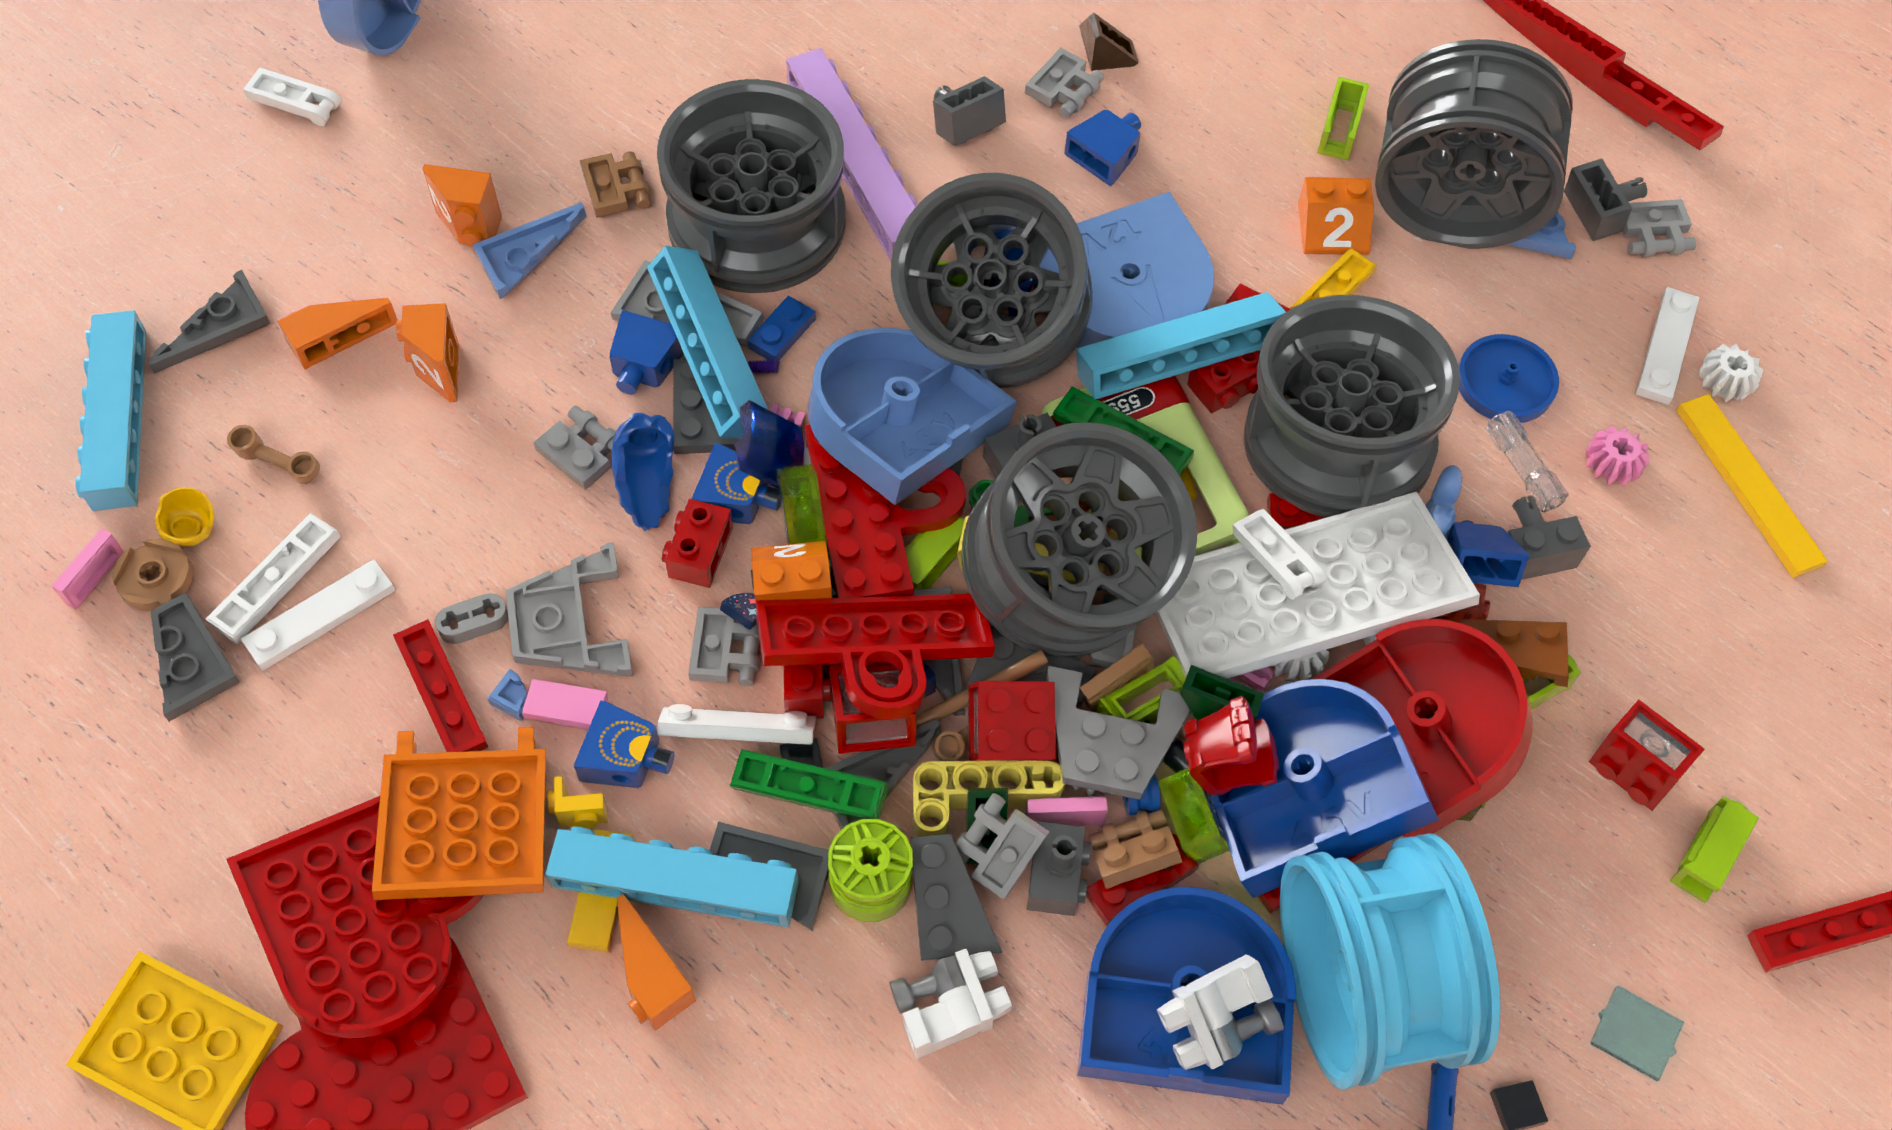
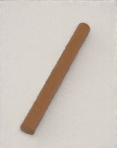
[916,650,1048,728]

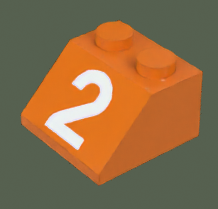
[423,164,502,246]
[1298,177,1374,255]
[396,303,459,402]
[751,541,832,603]

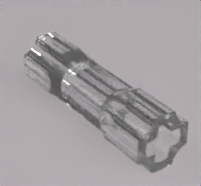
[1485,410,1569,513]

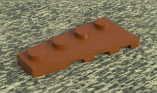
[1431,618,1569,688]

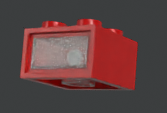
[829,662,916,754]
[968,681,1056,761]
[1588,699,1705,811]

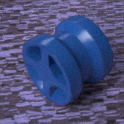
[1123,775,1161,816]

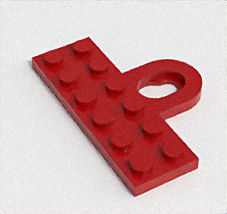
[804,424,966,598]
[755,594,995,719]

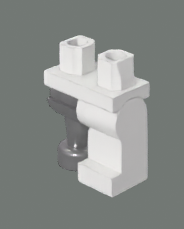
[889,949,1012,1059]
[1157,954,1284,1070]

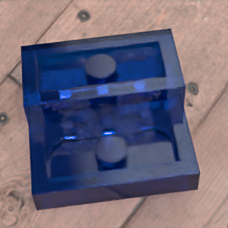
[735,400,804,496]

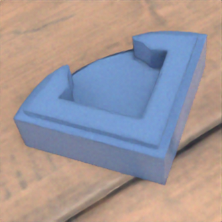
[487,669,527,721]

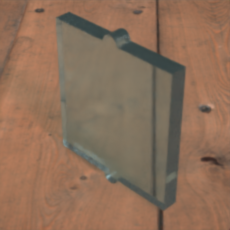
[1590,985,1684,1081]

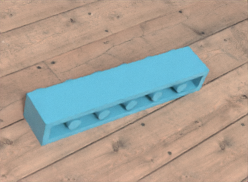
[647,246,772,439]
[1076,292,1286,400]
[75,310,146,511]
[545,827,799,928]

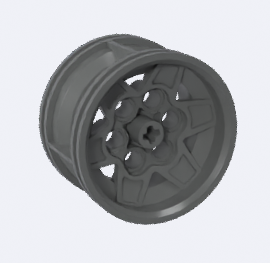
[1375,39,1573,249]
[657,79,846,293]
[891,173,1093,388]
[1244,295,1460,517]
[962,423,1197,657]

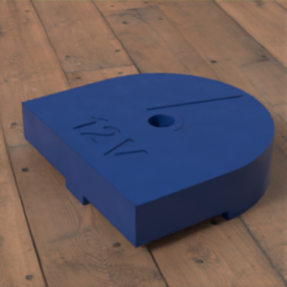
[1209,679,1439,898]
[1077,887,1296,1105]

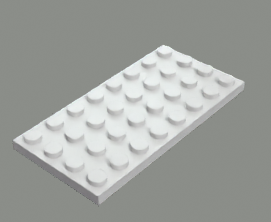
[1156,492,1480,679]

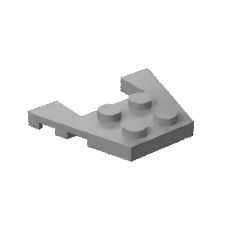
[506,543,633,677]
[1046,666,1191,800]

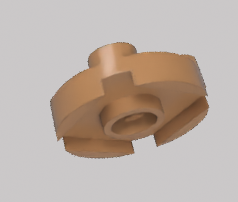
[112,539,194,611]

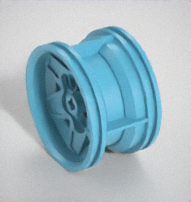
[1280,833,1500,1090]

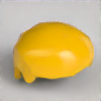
[154,487,214,547]

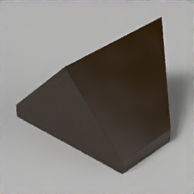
[1079,13,1138,71]

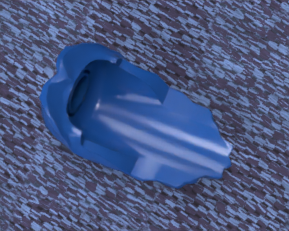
[612,413,675,531]

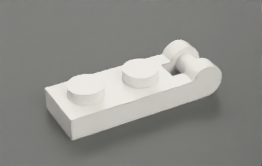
[243,67,341,126]
[1233,508,1325,600]

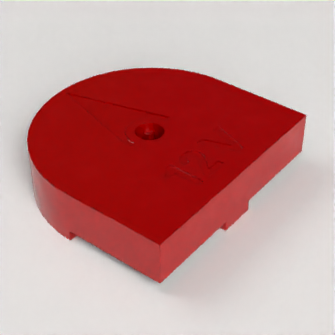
[1312,619,1533,838]

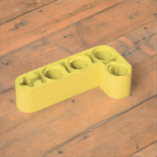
[913,761,1065,837]

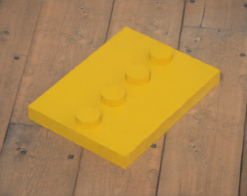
[65,951,283,1130]

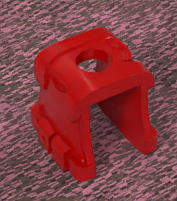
[1183,696,1279,795]

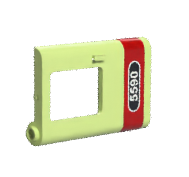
[1041,376,1249,559]

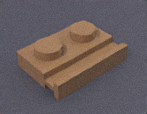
[1080,643,1155,713]

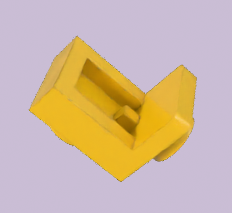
[548,776,608,829]

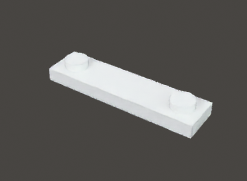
[1635,287,1700,405]
[205,513,341,644]
[241,559,395,672]
[657,704,816,745]

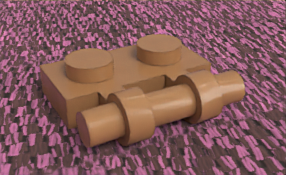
[580,151,651,218]
[1088,809,1182,889]

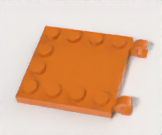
[372,727,546,900]

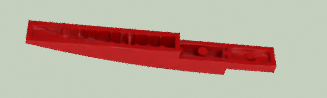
[1483,0,1724,151]

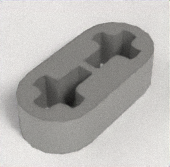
[435,593,508,644]

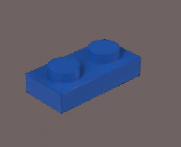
[747,295,816,361]

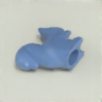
[1425,465,1462,540]

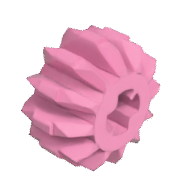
[1585,425,1650,487]

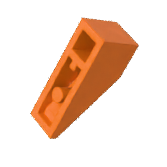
[277,297,398,369]
[617,894,696,1031]

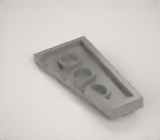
[610,260,764,346]

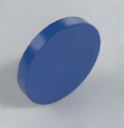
[1458,334,1559,424]

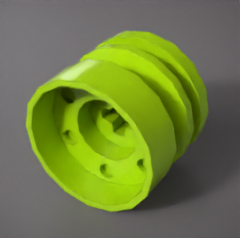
[828,819,913,922]

